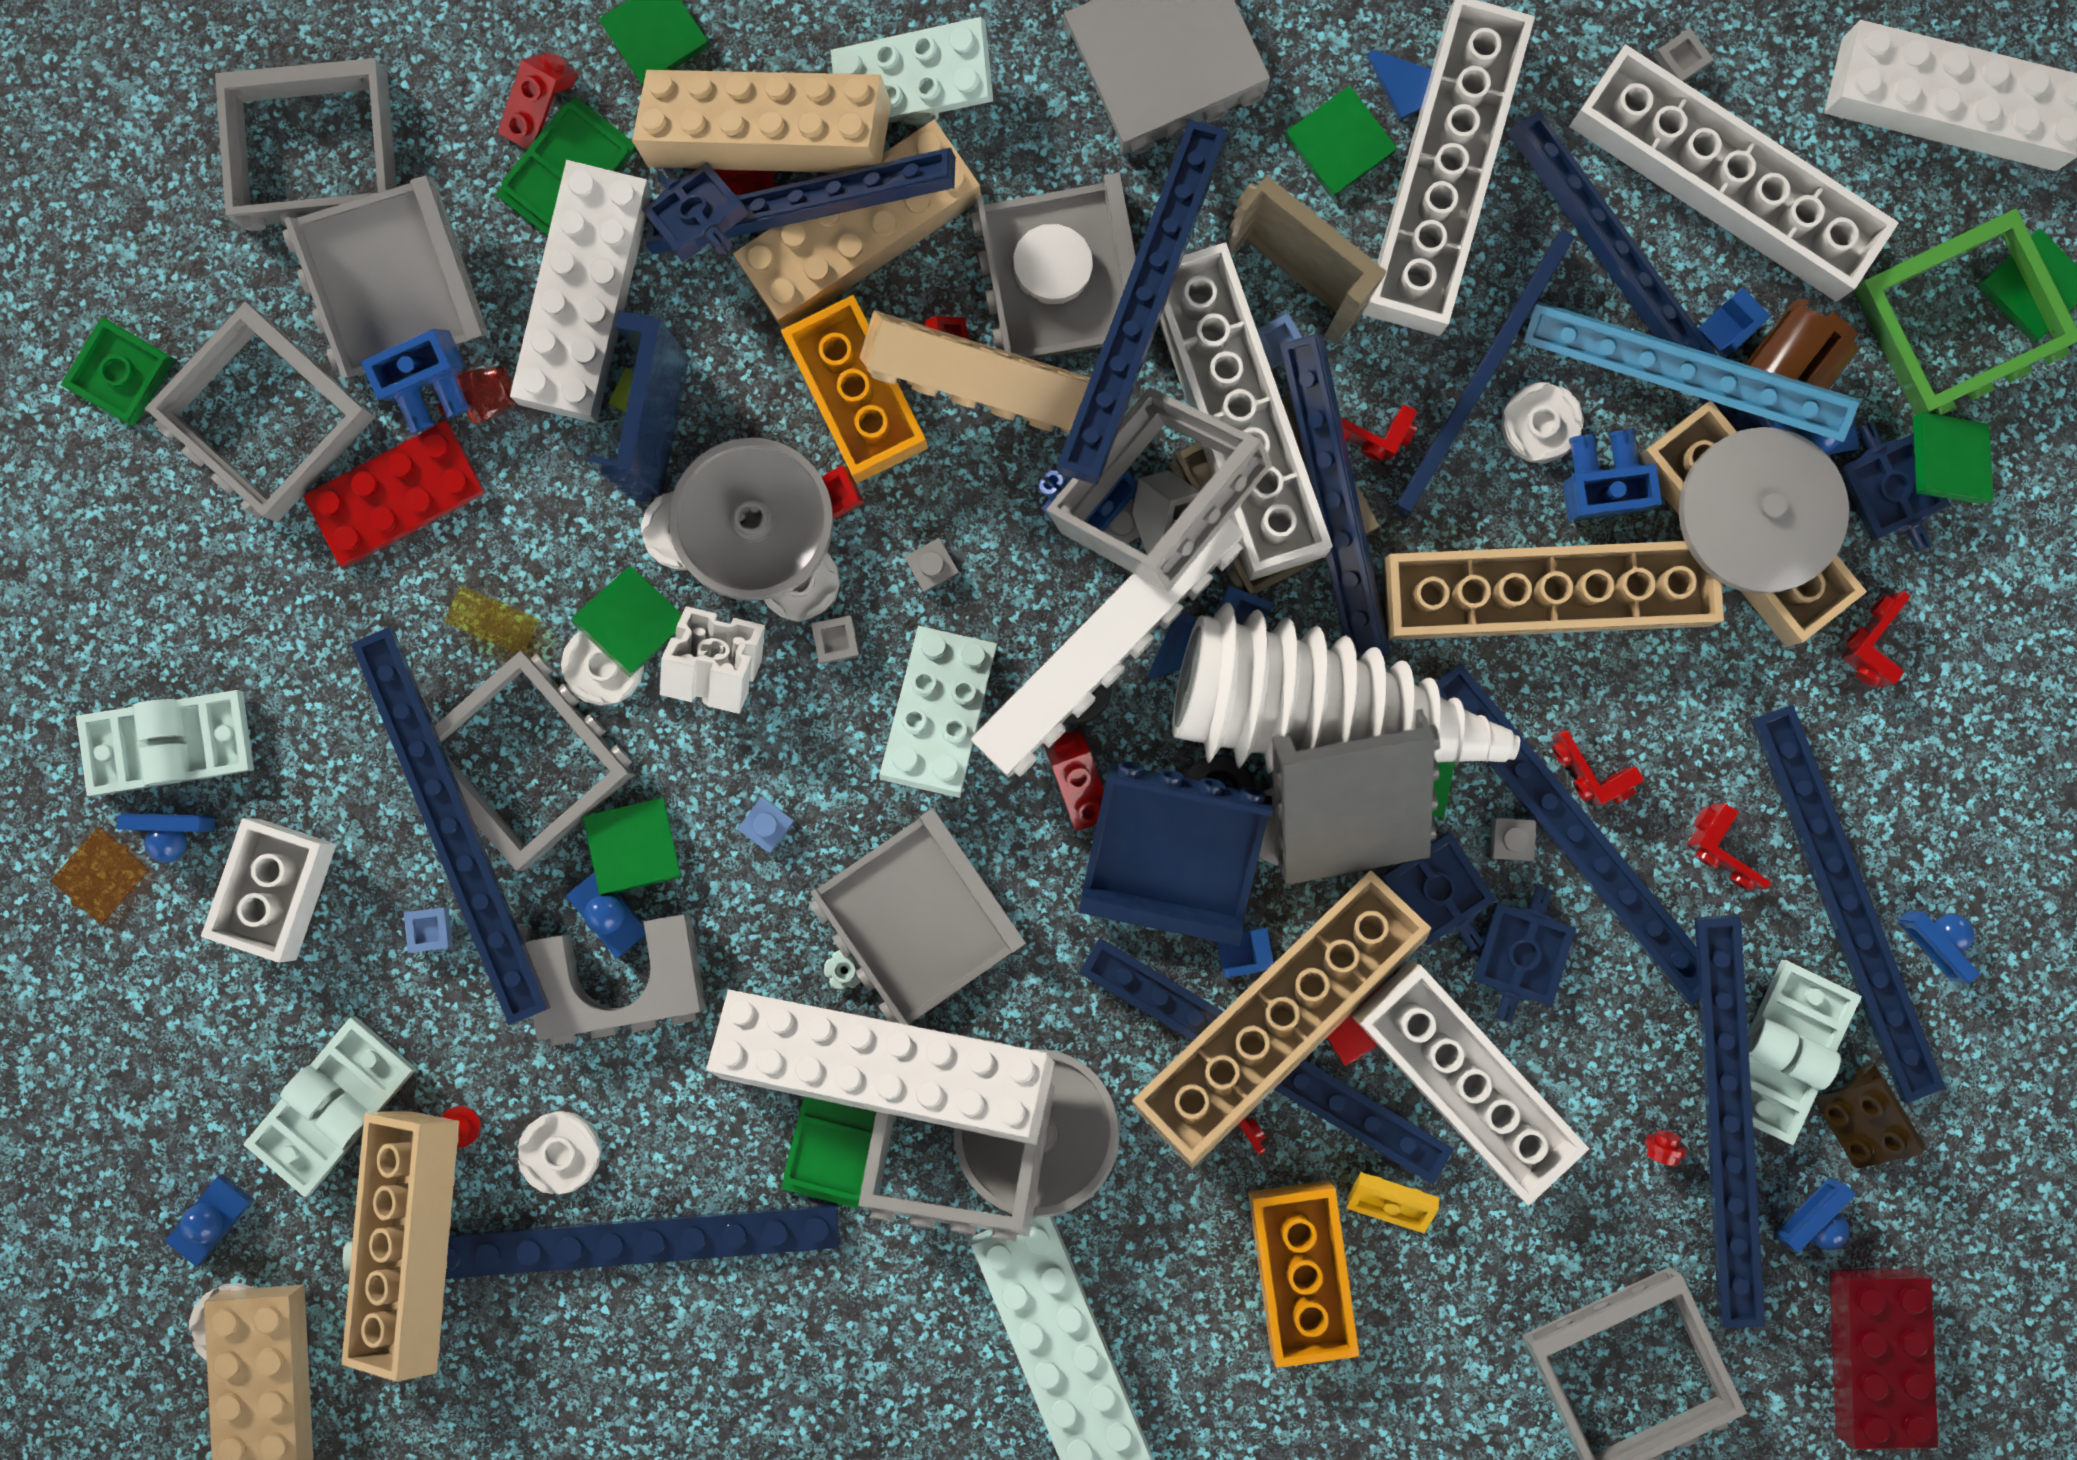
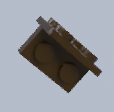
[1814,1064,1926,1168]

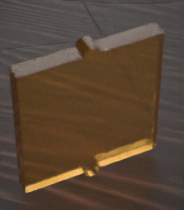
[50,827,150,924]

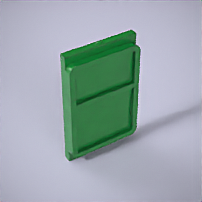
[495,96,637,236]
[781,1096,876,1209]

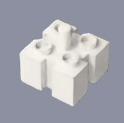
[660,606,765,714]

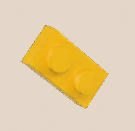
[1346,1172,1439,1233]

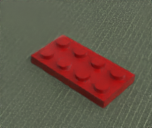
[303,420,487,568]

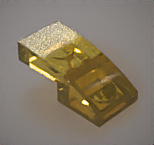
[443,585,539,654]

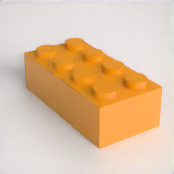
[780,295,928,484]
[1248,1180,1360,1368]

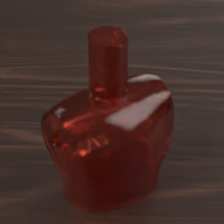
[438,366,517,425]

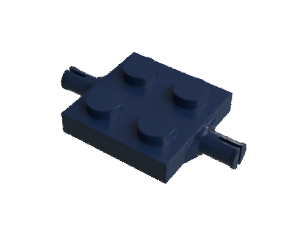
[642,163,749,262]
[1837,421,1951,552]
[1381,832,1496,951]
[1471,885,1576,1023]

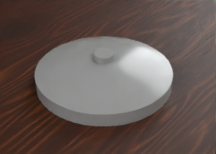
[1679,427,1849,594]
[669,438,834,601]
[954,1049,1120,1218]

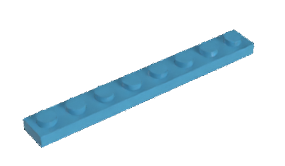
[1523,301,1861,442]

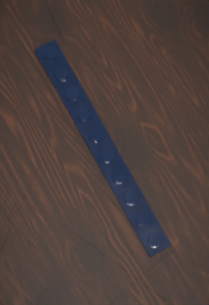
[1507,111,1770,432]
[1057,120,1227,485]
[351,627,551,1025]
[1436,663,1699,1005]
[1750,705,1946,1103]
[1694,914,1765,1329]
[1079,937,1454,1185]
[445,1204,840,1279]

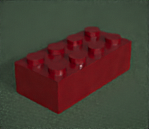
[1829,1268,1939,1450]

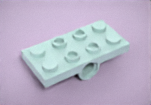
[831,17,993,125]
[879,626,997,798]
[76,690,254,796]
[1748,960,1862,1145]
[243,1016,417,1197]

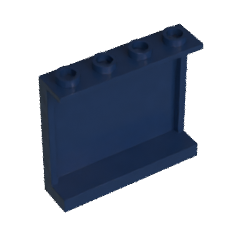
[588,311,690,502]
[1078,761,1273,946]

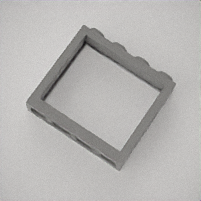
[215,58,397,231]
[145,302,375,523]
[1046,387,1273,592]
[434,651,635,871]
[858,1082,1055,1241]
[1522,1267,1747,1460]

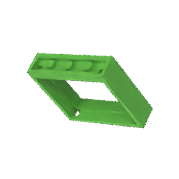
[1853,208,2077,415]

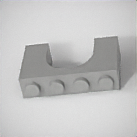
[524,913,706,1046]

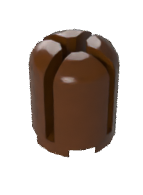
[1745,299,1861,390]

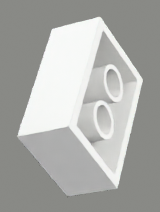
[201,818,337,963]

